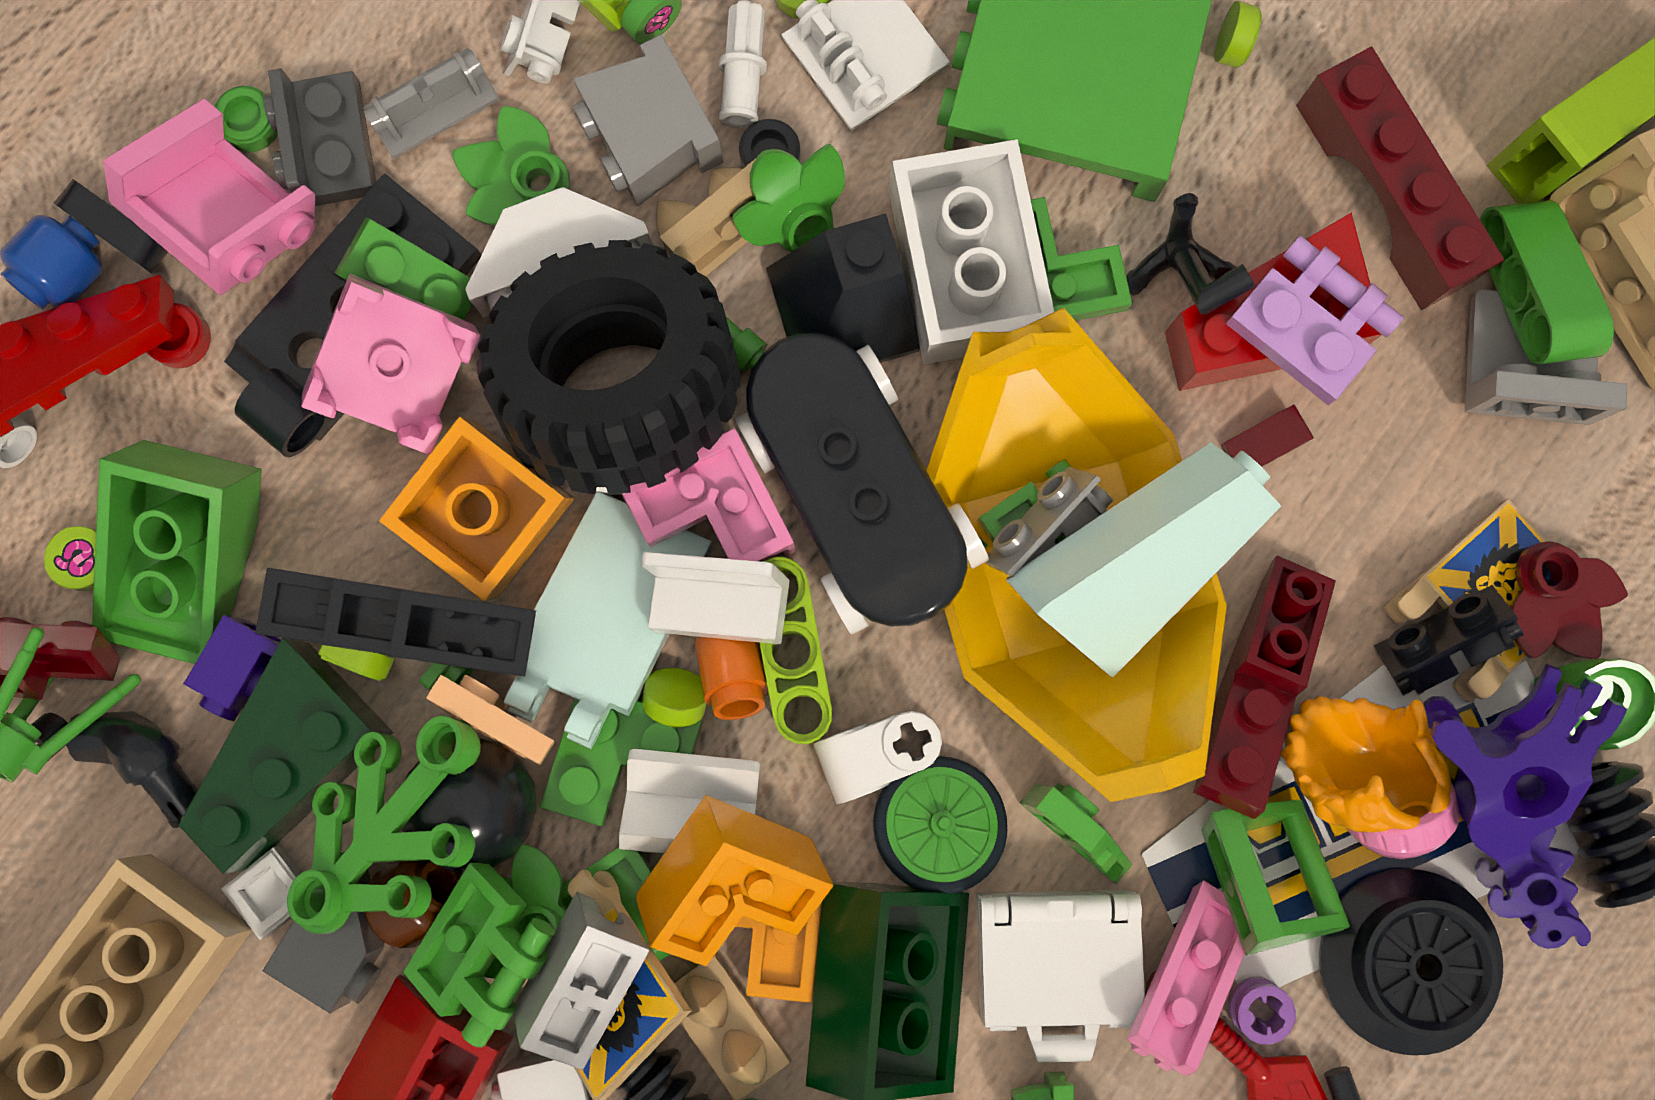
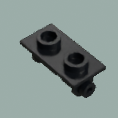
[1374,585,1524,696]

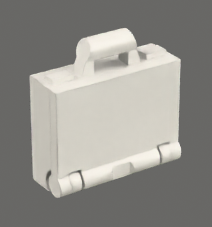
[976,889,1145,1063]

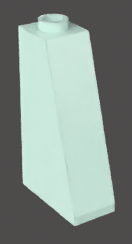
[1007,442,1281,678]

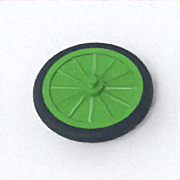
[873,756,1008,894]

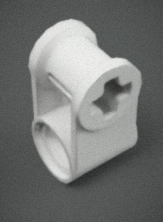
[813,711,942,805]

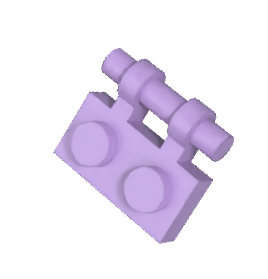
[1226,235,1404,406]

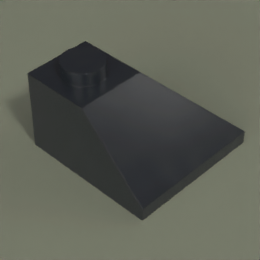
[766,213,920,363]

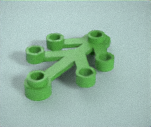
[287,716,481,934]

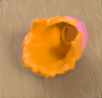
[1280,696,1460,859]

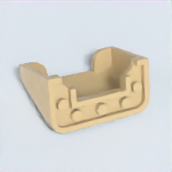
[1550,128,1655,392]

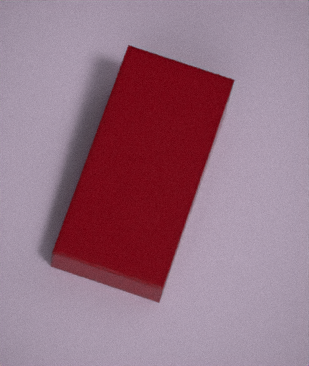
[1221,404,1314,467]

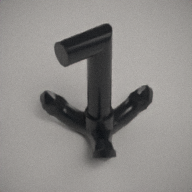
[1126,193,1255,315]

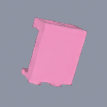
[103,99,315,296]

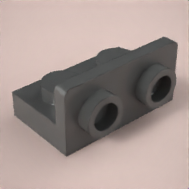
[263,68,376,206]

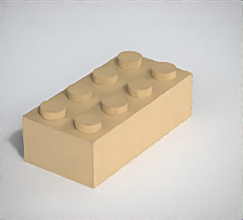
[0,854,252,1100]

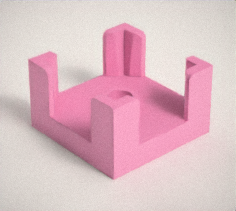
[301,274,480,455]

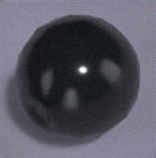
[402,738,537,875]

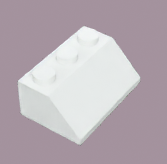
[888,139,1054,364]

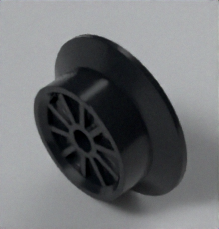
[1319,868,1503,1056]

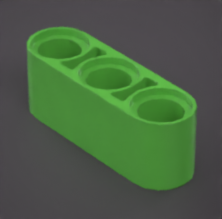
[1480,200,1614,364]

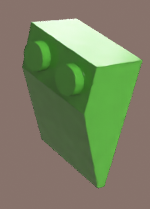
[92,440,262,664]

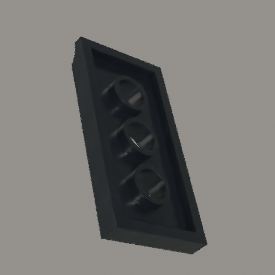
[224,173,481,458]

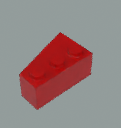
[1165,212,1382,391]

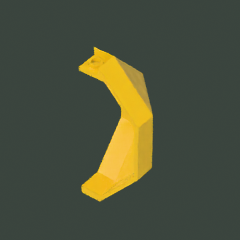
[926,307,1227,802]

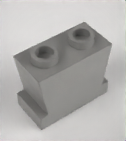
[572,34,723,206]

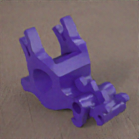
[1423,664,1627,949]

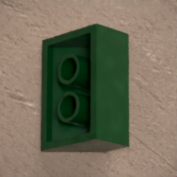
[805,882,969,1100]

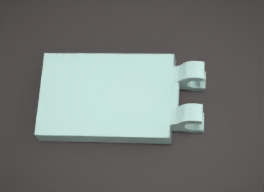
[504,492,712,749]

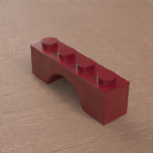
[1296,46,1504,311]

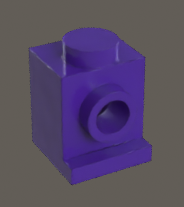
[183,615,282,721]

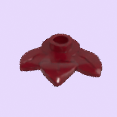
[1510,541,1628,659]

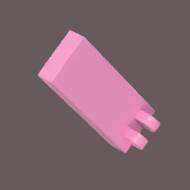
[1126,880,1245,1076]

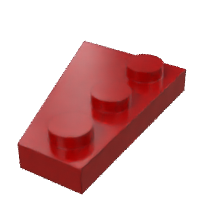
[0,275,174,437]

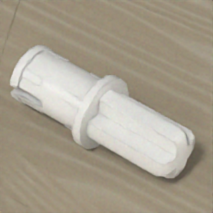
[718,0,767,128]

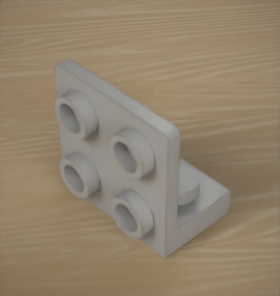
[1465,289,1627,425]

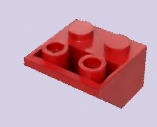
[331,975,514,1100]

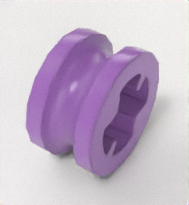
[1228,977,1296,1045]

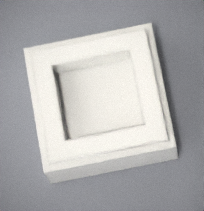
[221,846,301,940]

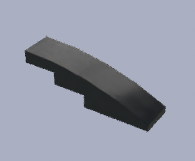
[255,568,536,677]

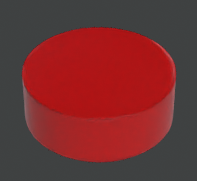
[147,303,211,369]

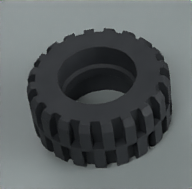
[476,240,740,495]

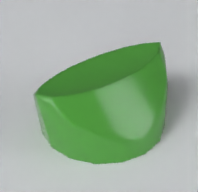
[1533,658,1655,750]

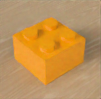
[379,417,575,601]

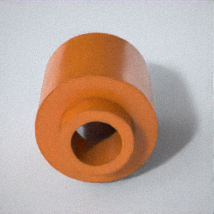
[695,637,768,720]

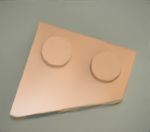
[426,675,555,765]

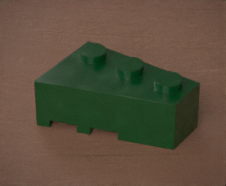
[178,638,394,874]

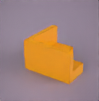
[636,794,834,966]

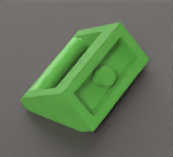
[1201,800,1350,956]

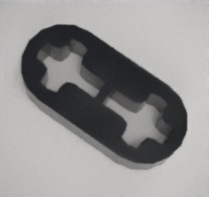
[54,179,168,274]

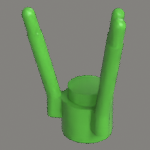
[0,627,141,783]

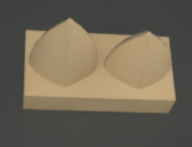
[656,159,756,276]
[674,953,791,1100]

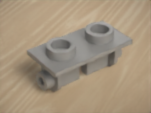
[363,48,500,159]
[985,467,1113,583]

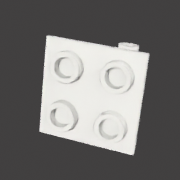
[781,0,950,131]

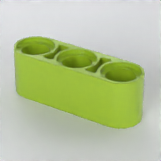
[760,557,832,744]

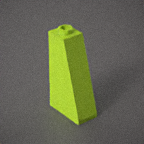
[1486,37,1655,204]

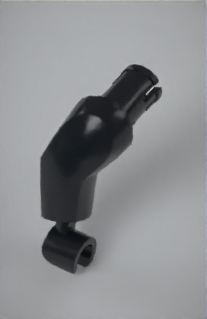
[31,711,198,828]

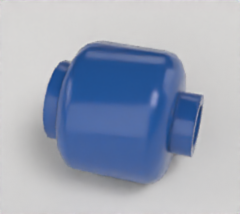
[0,215,103,310]

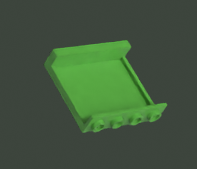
[937,0,1212,202]

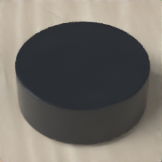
[739,119,801,168]

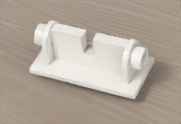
[500,0,580,84]

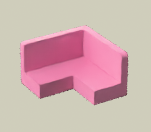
[622,428,795,562]

